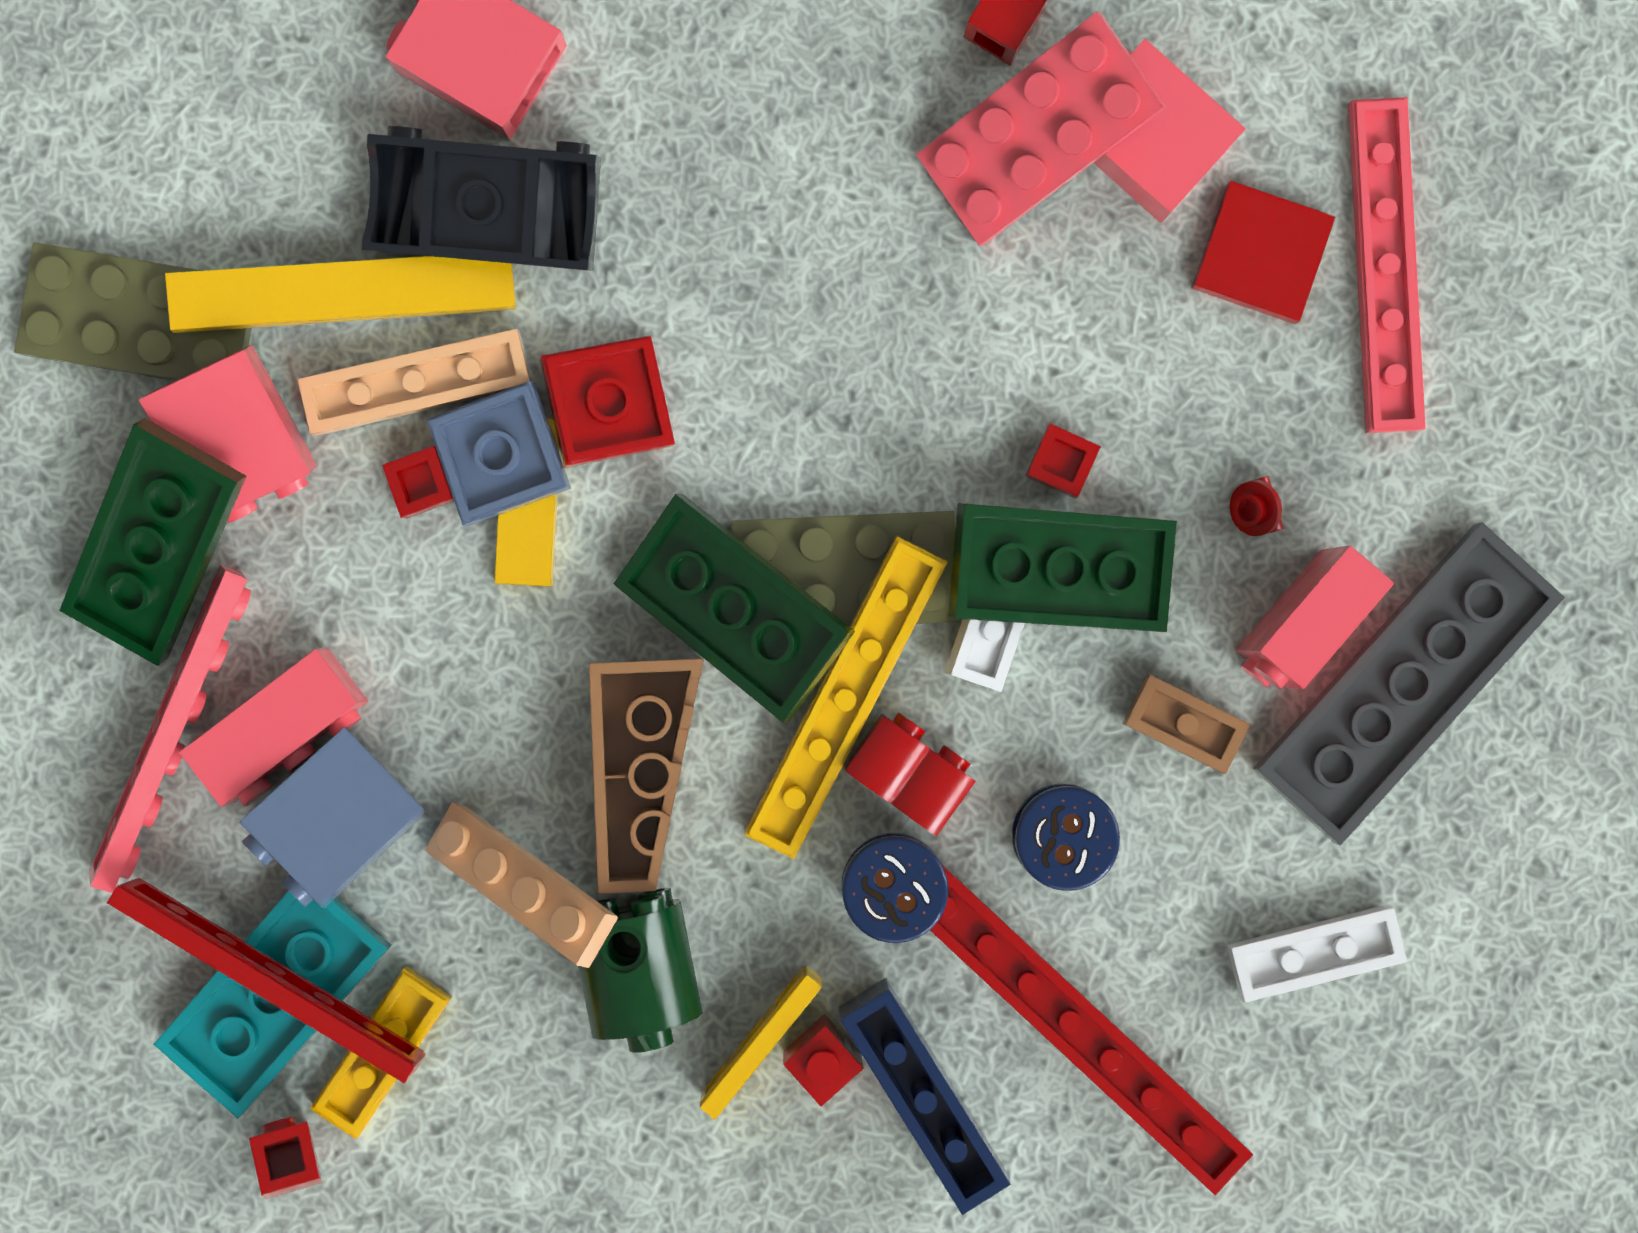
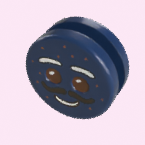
[1012,784,1120,891]
[841,833,948,943]

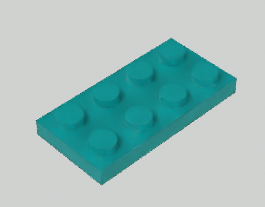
[153,891,392,1119]

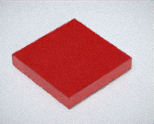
[1191,181,1336,324]
[540,336,675,468]

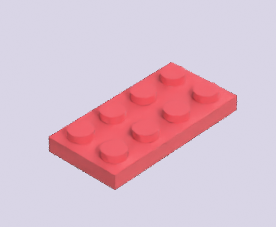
[916,12,1167,246]

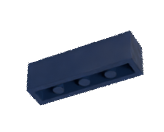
[839,978,1011,1215]

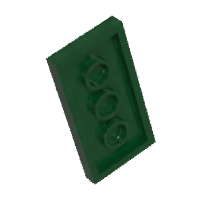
[59,418,247,666]
[613,494,855,723]
[948,503,1177,632]

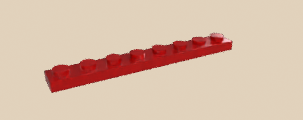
[930,863,1253,1196]

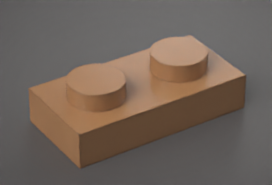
[1122,674,1251,774]

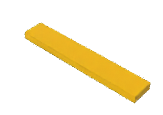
[165,256,516,333]
[744,535,948,859]

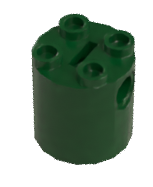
[578,888,703,1053]

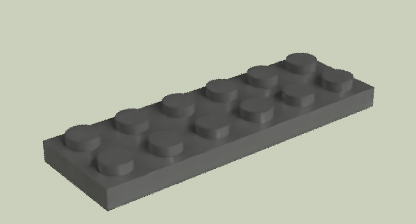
[1253,522,1565,846]

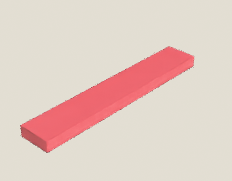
[1348,97,1426,434]

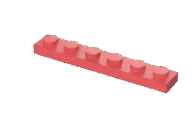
[89,564,251,893]

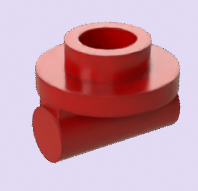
[1229,476,1284,536]

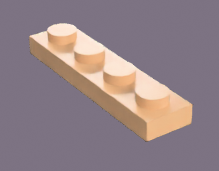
[297,329,531,436]
[424,802,618,968]

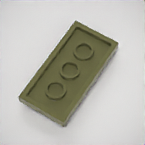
[14,242,252,381]
[731,511,959,626]

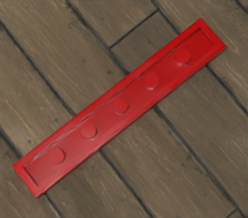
[107,878,426,1084]

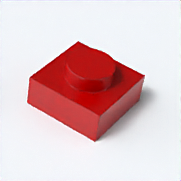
[1025,423,1101,499]
[382,446,454,519]

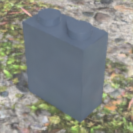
[239,727,425,909]

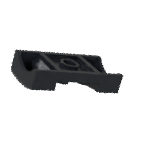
[362,126,601,271]

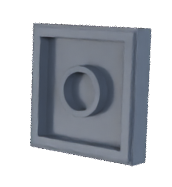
[426,381,571,526]

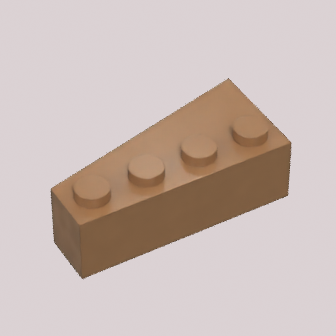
[589,658,704,894]

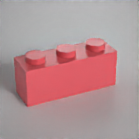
[179,648,368,807]

